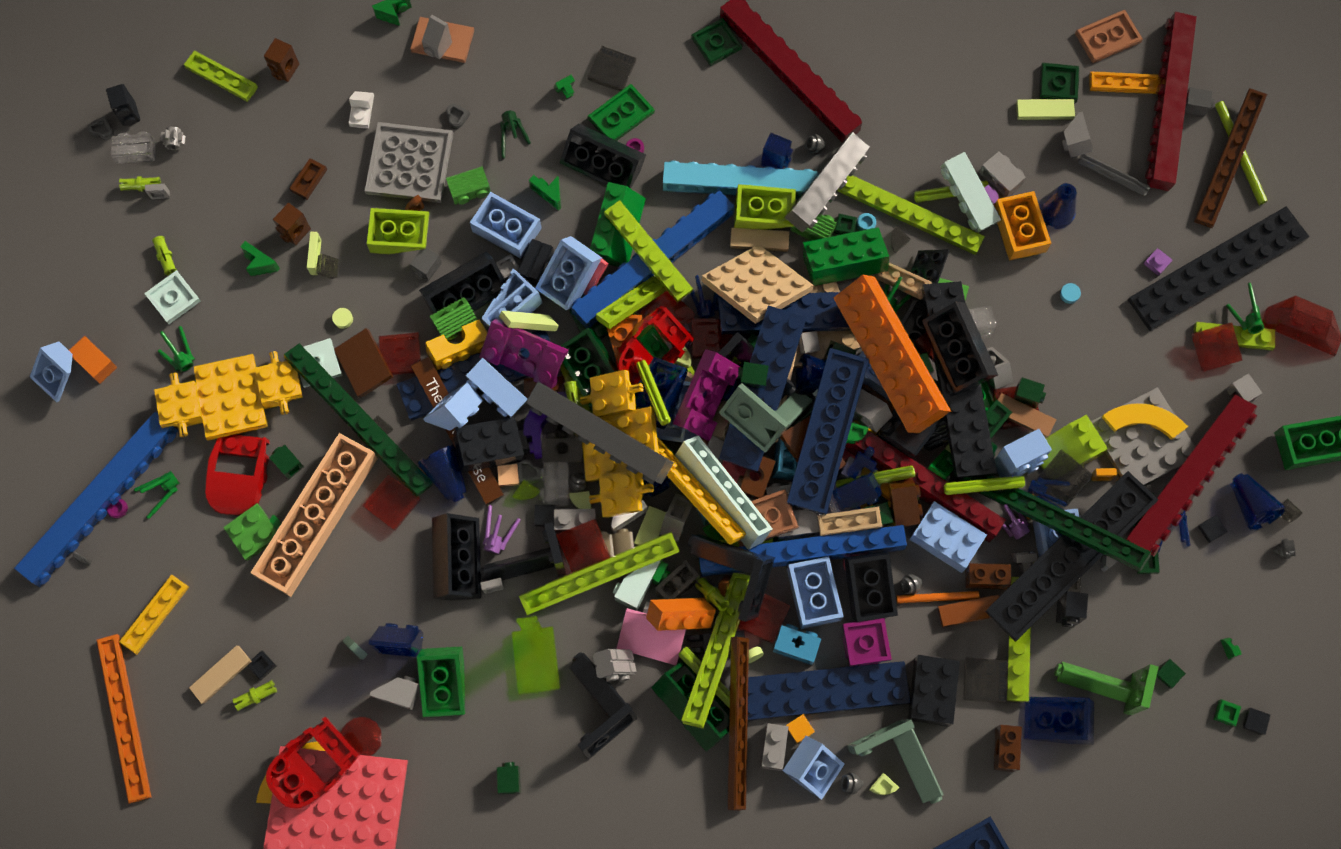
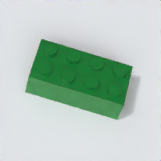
[803,227,889,286]
[1274,416,1341,470]

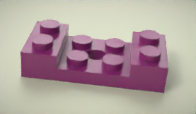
[479,318,569,389]
[673,349,740,441]

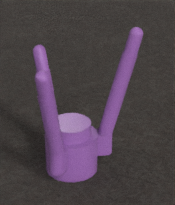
[1001,504,1030,540]
[483,505,520,554]

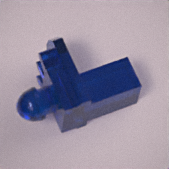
[846,447,878,479]

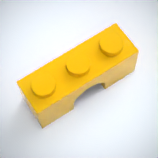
[426,319,487,370]

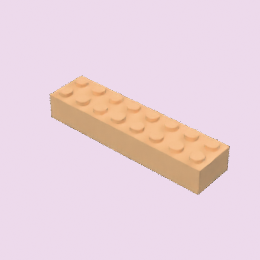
[251,433,378,597]

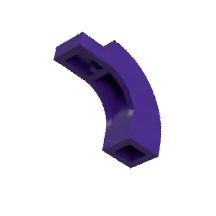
[523,391,567,459]

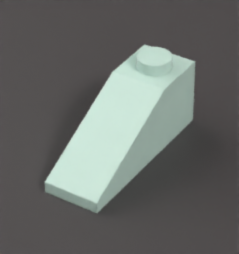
[613,559,664,611]

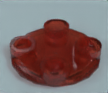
[341,717,382,756]

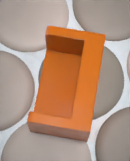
[69,336,117,384]

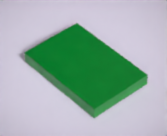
[587,84,655,141]

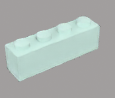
[940,152,1001,233]

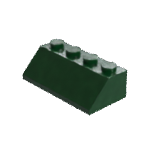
[561,328,618,412]
[651,661,730,752]

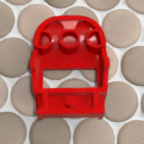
[616,306,694,391]
[205,434,270,516]
[266,717,360,809]

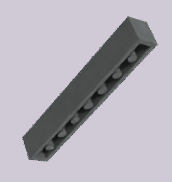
[526,382,674,484]

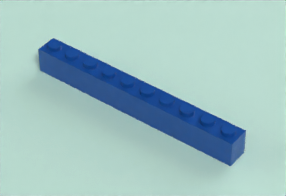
[571,190,735,329]
[14,412,178,587]
[699,525,907,577]

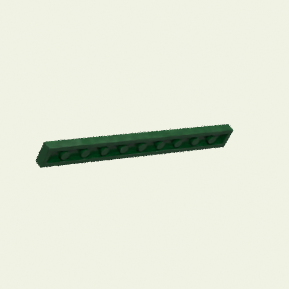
[284,343,433,497]
[955,475,1151,572]

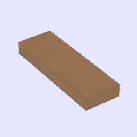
[998,393,1057,438]

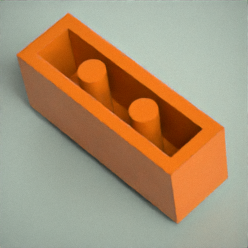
[646,598,716,631]

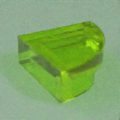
[512,479,541,500]

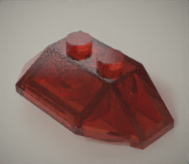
[1262,296,1341,356]

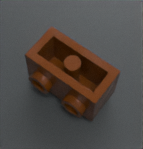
[888,479,923,526]

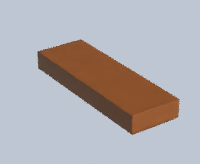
[937,595,999,628]

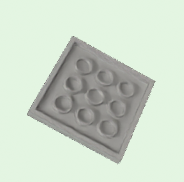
[365,122,454,203]
[1091,387,1195,485]

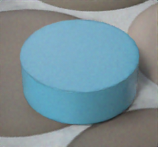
[856,213,876,231]
[1060,283,1081,304]

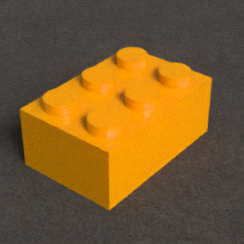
[994,191,1051,261]

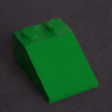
[417,646,465,717]

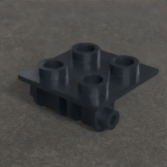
[911,249,950,284]

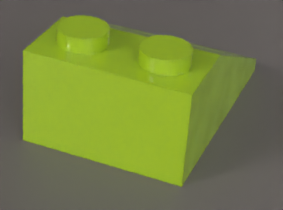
[734,184,796,230]
[367,208,430,254]
[1041,414,1108,482]

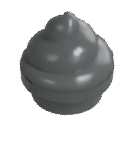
[806,134,826,154]
[567,472,588,493]
[1273,538,1296,559]
[900,574,922,595]
[841,773,864,794]

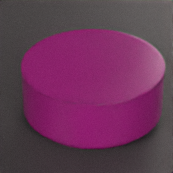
[626,138,644,153]
[106,499,128,519]

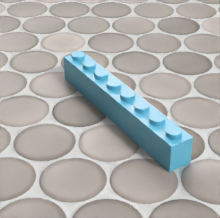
[663,161,818,199]

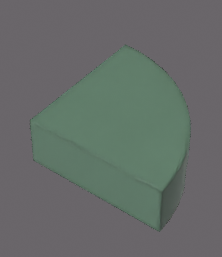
[343,635,368,660]

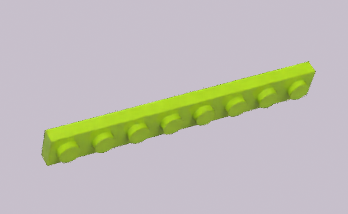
[837,175,985,255]
[519,532,680,615]
[681,572,750,728]

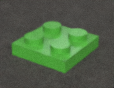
[223,503,277,561]

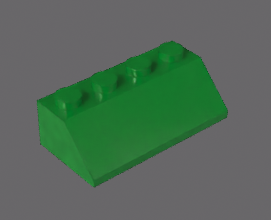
[590,182,646,267]

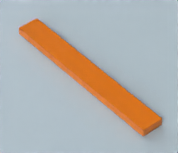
[97,634,152,804]

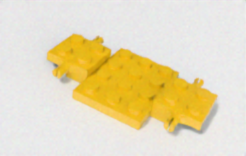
[154,351,303,440]
[580,370,659,518]

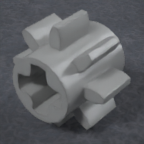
[160,127,186,150]

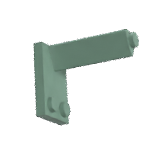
[719,383,813,453]
[846,719,944,804]

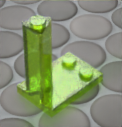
[512,616,560,695]

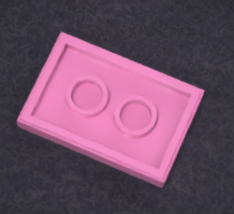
[616,608,686,665]

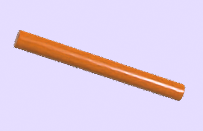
[896,591,979,604]

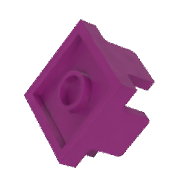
[842,618,892,666]

